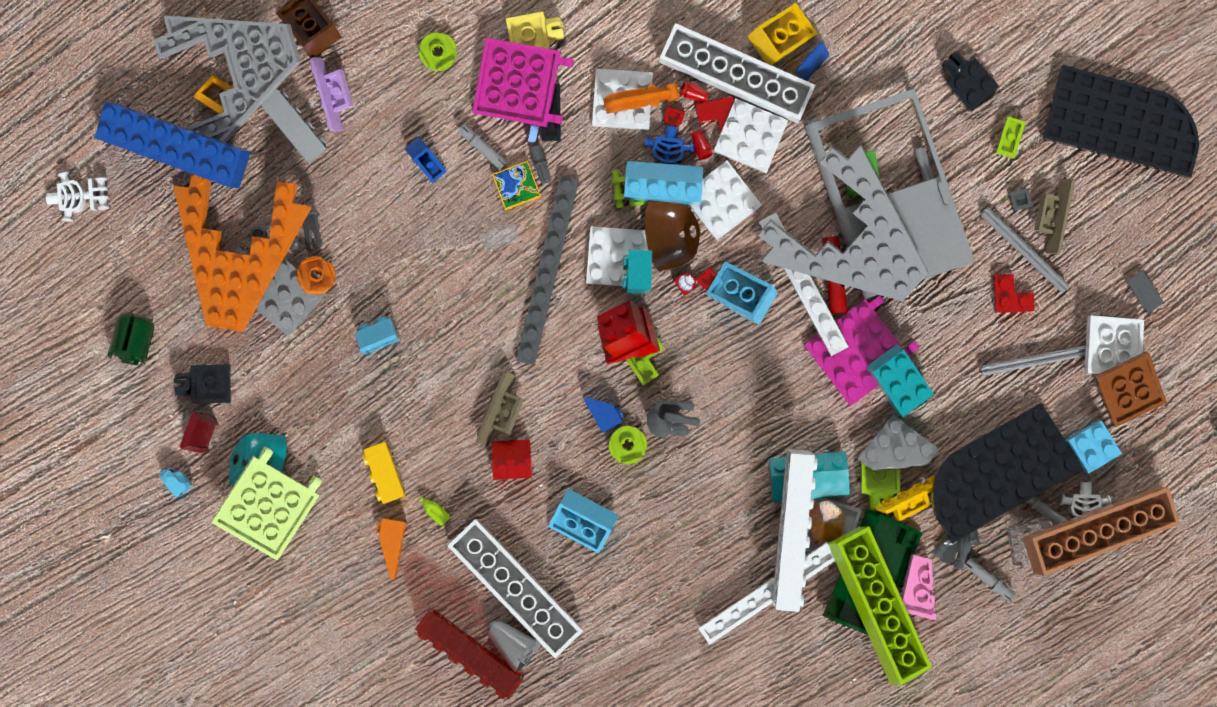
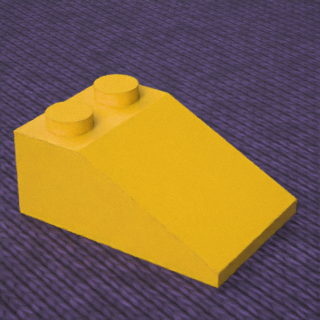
[747,3,818,66]

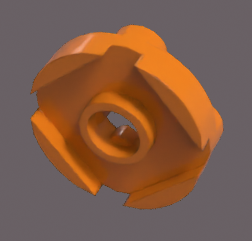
[296,256,336,294]

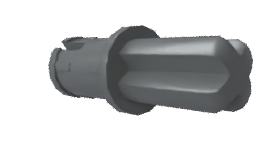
[529,145,552,184]

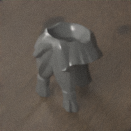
[290,203,323,251]
[647,398,700,440]
[932,530,980,570]

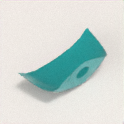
[229,433,287,487]

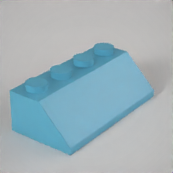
[624,161,703,205]

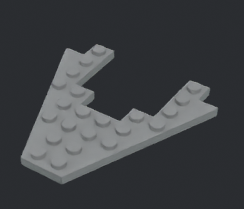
[154,16,301,142]
[758,145,928,301]

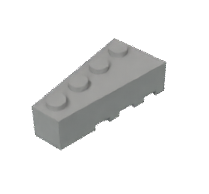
[261,89,327,163]

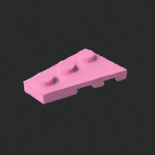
[901,554,936,620]

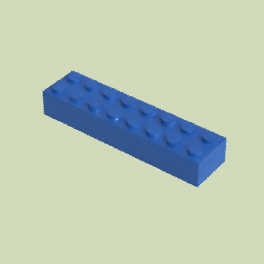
[94,101,251,188]

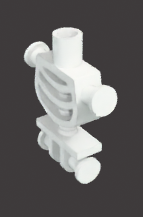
[46,172,109,222]
[1060,482,1112,517]

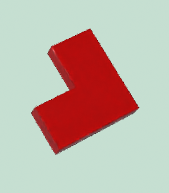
[695,96,734,133]

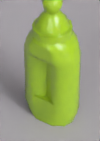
[419,497,451,526]

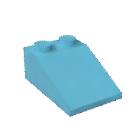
[706,262,778,325]

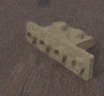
[1034,179,1075,254]
[476,371,524,446]

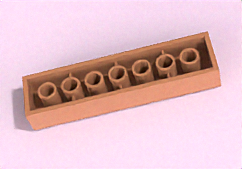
[1022,487,1180,576]

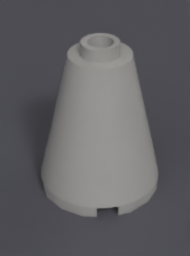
[487,620,541,672]

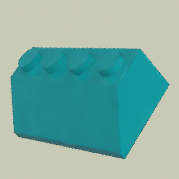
[768,452,850,503]

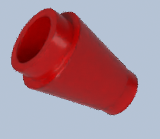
[680,80,710,102]
[691,130,713,160]

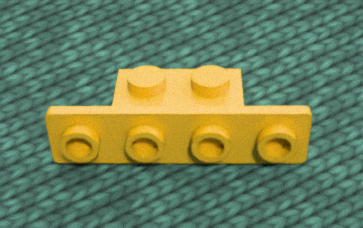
[876,476,935,521]

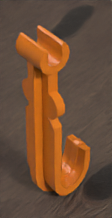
[603,83,680,114]

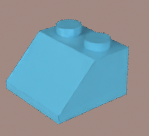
[354,316,401,355]

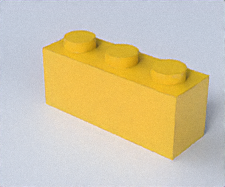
[362,442,407,504]

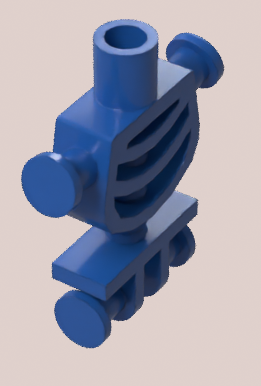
[644,126,693,164]

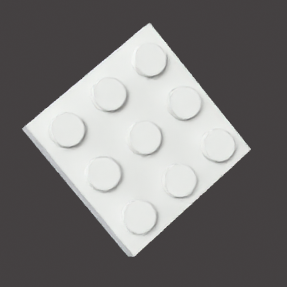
[592,69,653,130]
[713,99,788,174]
[688,161,762,241]
[586,226,647,287]
[1084,316,1144,374]

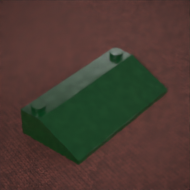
[822,509,923,635]

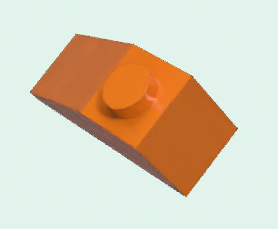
[376,518,407,580]

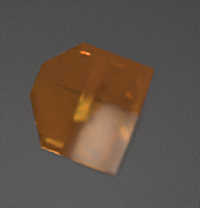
[809,499,845,545]

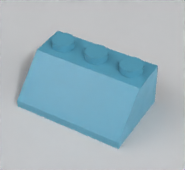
[548,489,619,553]

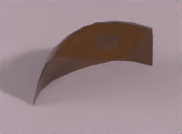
[645,201,701,271]

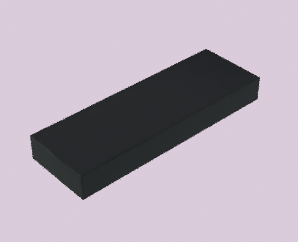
[542,84,561,142]

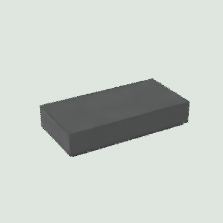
[1126,271,1164,314]

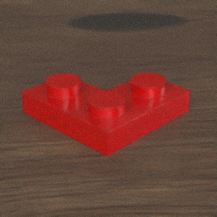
[993,274,1035,313]

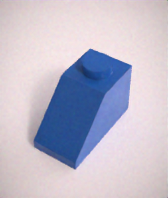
[404,137,447,183]
[584,397,624,433]

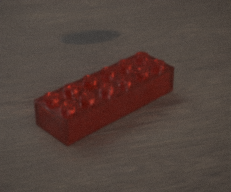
[415,608,524,700]

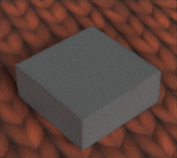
[1008,188,1033,212]

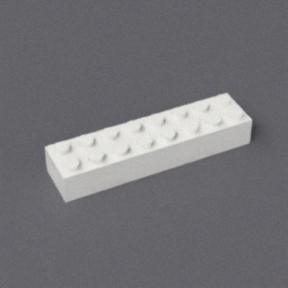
[659,23,816,124]
[772,449,817,612]
[448,518,583,658]

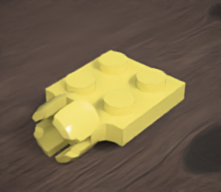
[506,12,565,49]

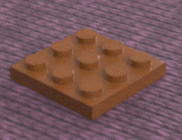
[1094,351,1167,427]

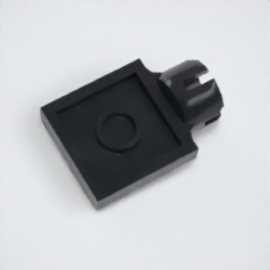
[942,52,999,112]
[174,364,231,404]

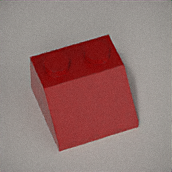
[492,439,533,480]

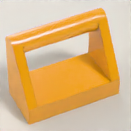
[194,75,234,114]

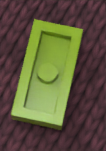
[995,116,1026,159]

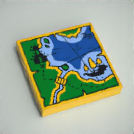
[492,161,541,210]

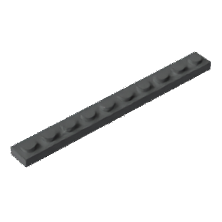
[516,176,579,365]

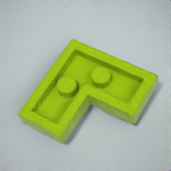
[626,338,665,385]

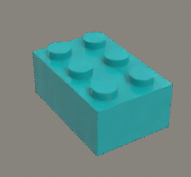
[622,250,652,294]
[866,345,934,417]

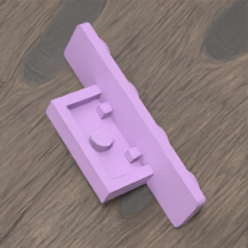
[310,57,354,131]

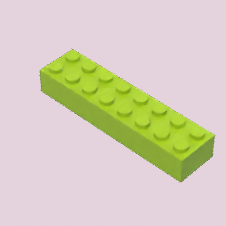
[827,526,932,685]

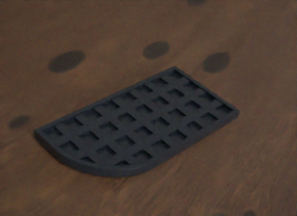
[1042,65,1199,178]
[931,403,1083,544]

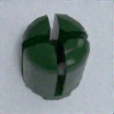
[107,313,154,366]

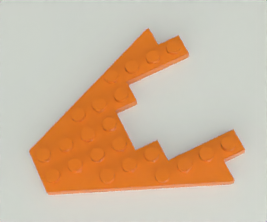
[173,174,311,332]

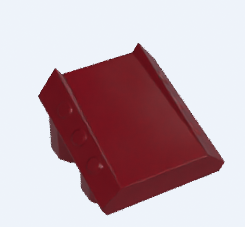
[179,412,219,453]

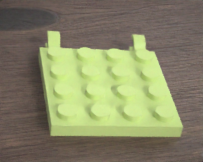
[211,446,322,561]

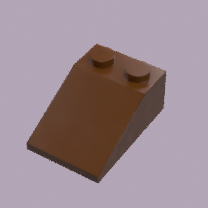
[276,0,342,58]

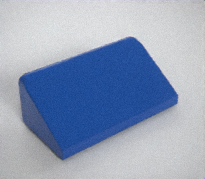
[795,42,829,81]

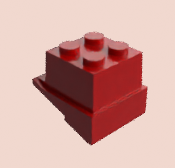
[597,300,660,364]

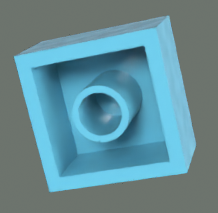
[1065,420,1122,474]

